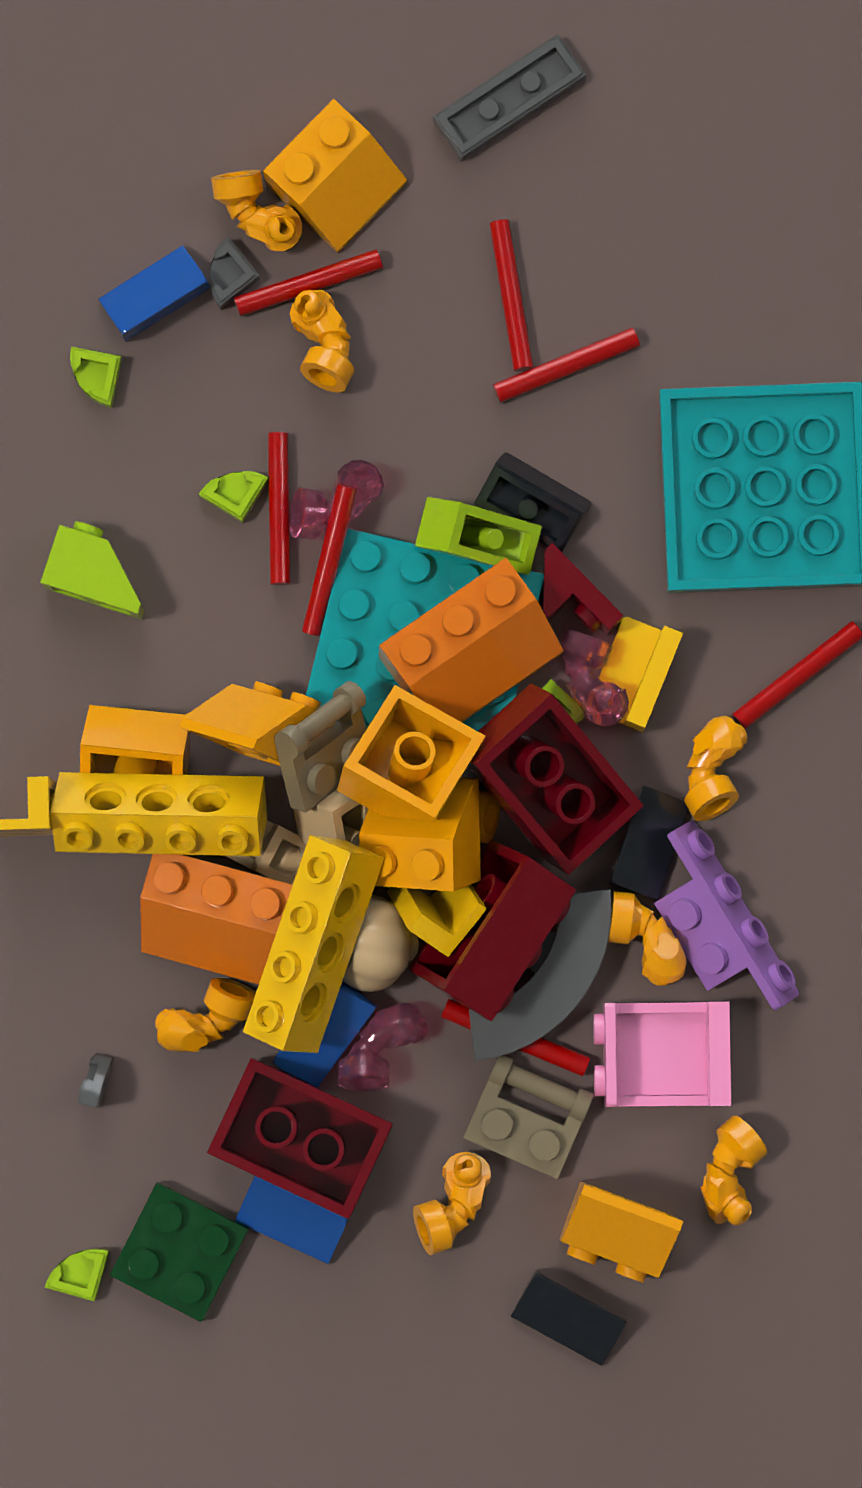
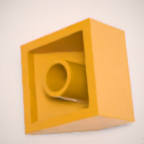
[263,98,407,253]
[179,681,337,767]
[337,685,485,822]
[80,705,191,775]
[359,777,481,892]
[559,1181,684,1283]

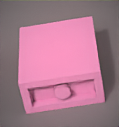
[593,1002,731,1107]

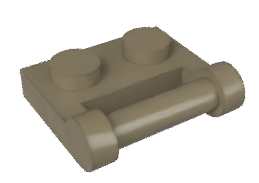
[274,681,366,813]
[463,1055,594,1179]

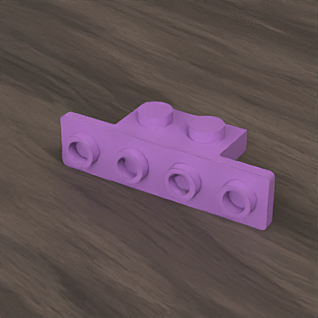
[654,820,799,1011]

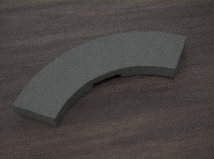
[469,890,612,1061]

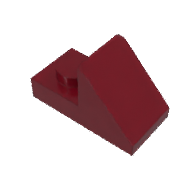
[542,543,624,636]

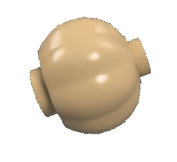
[343,895,419,992]

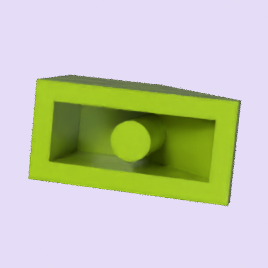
[415,497,542,575]
[40,521,145,620]

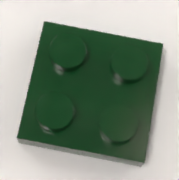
[109,1182,249,1322]

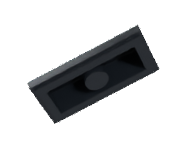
[474,452,591,552]
[609,785,688,900]
[511,1271,627,1366]

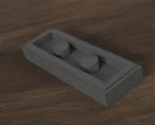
[433,34,586,161]

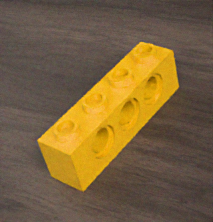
[50,772,267,856]
[243,835,385,1053]

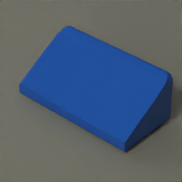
[98,245,210,342]
[272,981,377,1088]
[235,1176,349,1264]

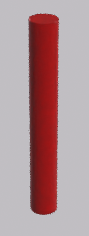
[489,219,533,371]
[234,249,383,317]
[493,327,640,403]
[268,432,290,585]
[302,483,357,636]
[732,621,862,729]
[441,999,590,1077]

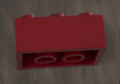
[468,683,644,875]
[407,840,576,1022]
[207,1058,393,1219]

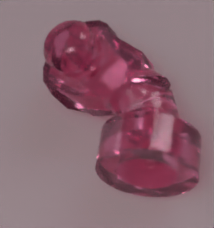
[289,460,384,540]
[560,629,629,726]
[338,1003,428,1092]

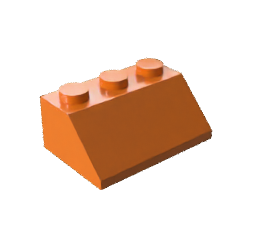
[379,558,564,723]
[140,854,292,985]

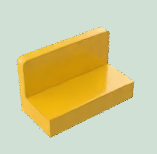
[587,617,683,732]
[0,776,57,837]
[387,884,486,957]

